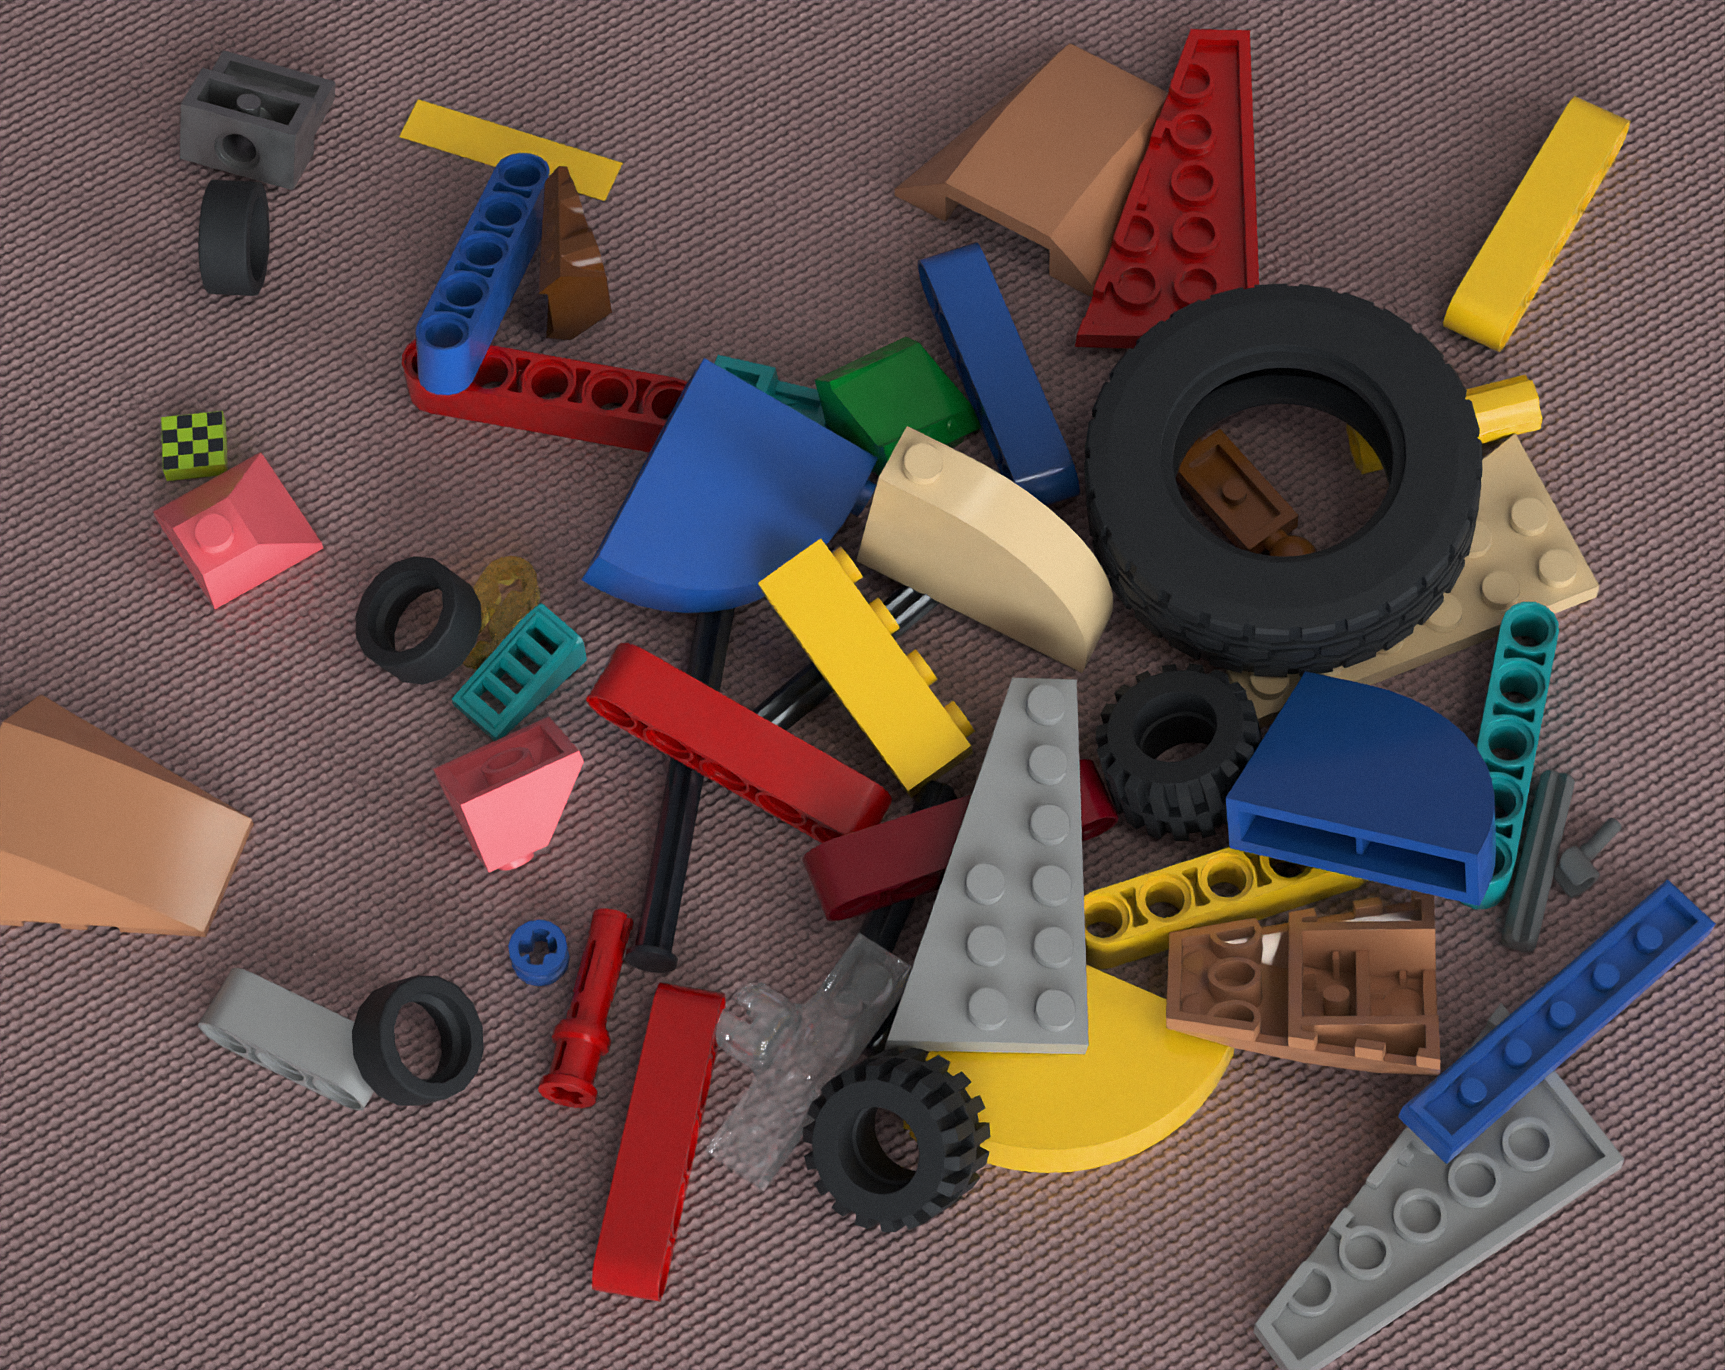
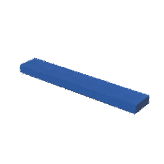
[1398,879,1716,1164]

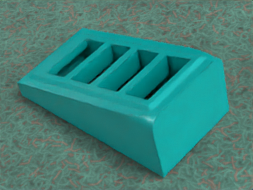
[451,603,587,741]

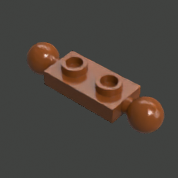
[1176,429,1317,557]

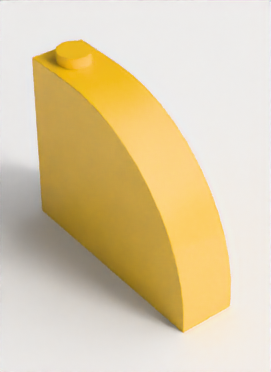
[903,965,1234,1173]

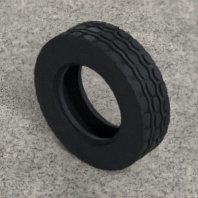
[1084,283,1483,677]

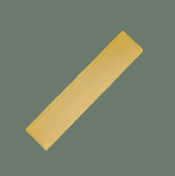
[399,99,623,201]

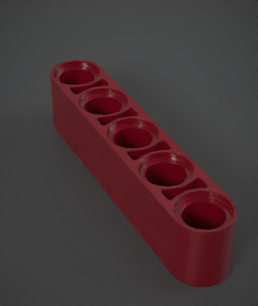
[802,759,1119,922]

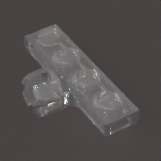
[705,933,912,1192]

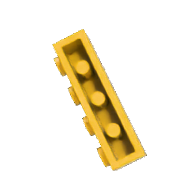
[758,538,975,798]

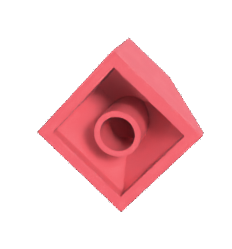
[153,452,323,609]
[433,716,584,873]

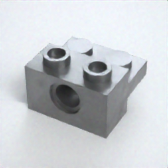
[180,50,336,190]

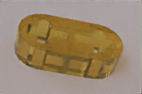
[462,556,540,670]

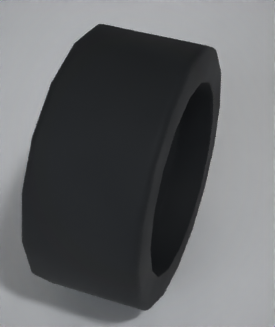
[198,180,270,296]
[355,556,482,685]
[352,975,484,1106]

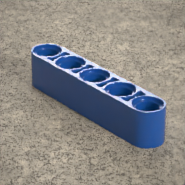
[415,153,550,395]
[917,242,1080,506]

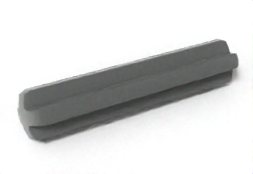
[1501,770,1575,952]

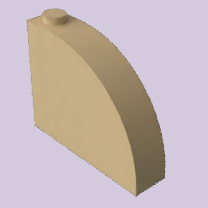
[856,426,1113,673]

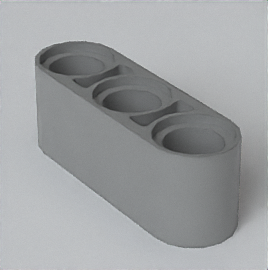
[198,968,374,1111]

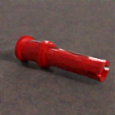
[538,908,634,1108]

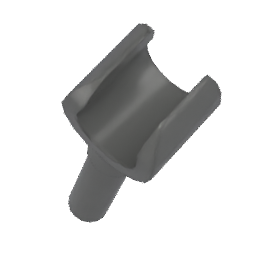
[1553,818,1622,898]

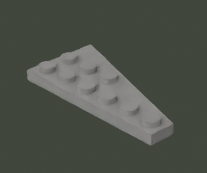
[885,677,1089,1054]
[1253,1003,1624,1370]

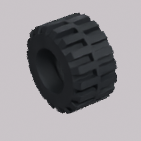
[1095,663,1263,841]
[803,1047,991,1232]

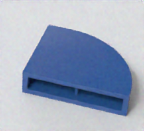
[581,358,878,613]
[1226,671,1496,906]

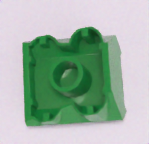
[814,336,981,476]

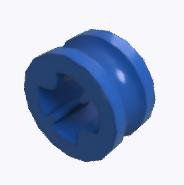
[508,920,570,986]

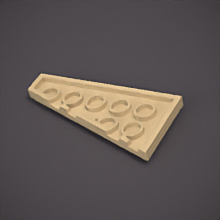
[1226,433,1599,728]

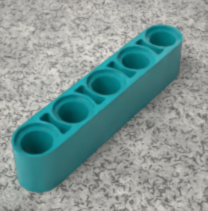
[1461,602,1559,909]

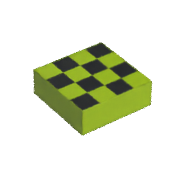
[161,411,228,481]

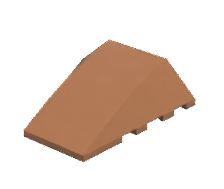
[894,43,1168,297]
[0,694,254,937]
[1166,891,1440,1077]

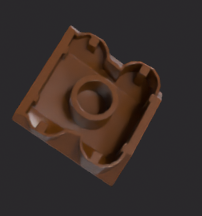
[538,166,612,340]

